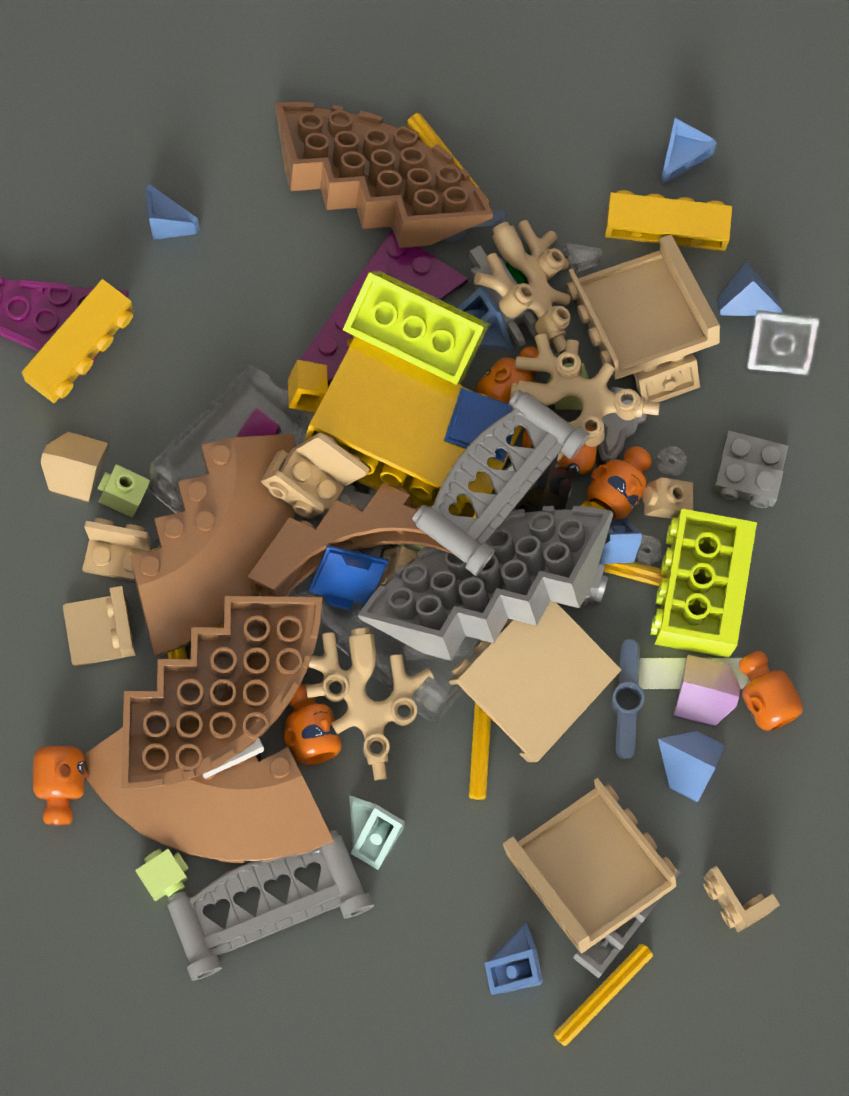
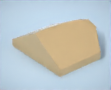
[40,432,109,502]

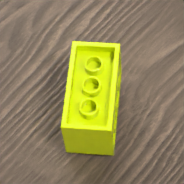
[343,270,490,385]
[650,508,757,658]

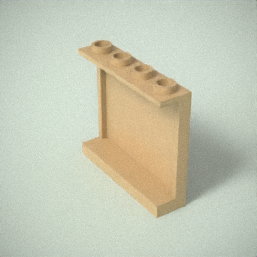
[566,235,720,380]
[448,601,621,763]
[503,778,677,954]

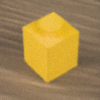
[288,360,328,413]

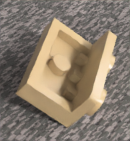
[260,450,326,519]

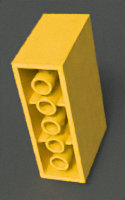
[304,337,522,518]

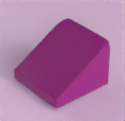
[237,408,281,437]

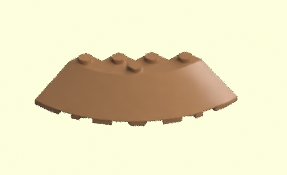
[275,102,493,248]
[130,434,296,656]
[121,596,322,790]
[84,727,334,863]

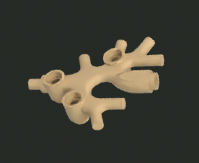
[474,220,571,355]
[510,333,660,461]
[306,628,434,781]

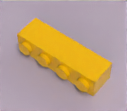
[605,190,732,251]
[22,279,134,403]

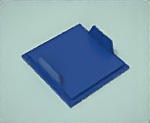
[444,388,515,462]
[307,545,389,610]

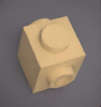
[642,477,693,519]

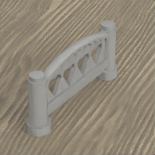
[412,390,590,576]
[167,830,374,981]

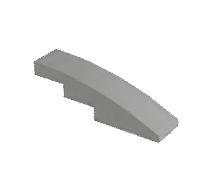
[573,855,681,978]

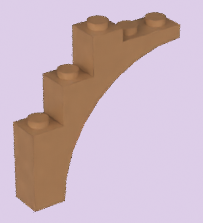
[248,483,454,597]

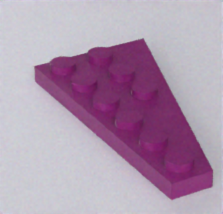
[289,230,468,385]
[0,277,129,374]

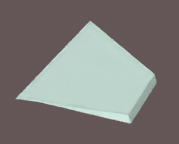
[349,795,405,870]

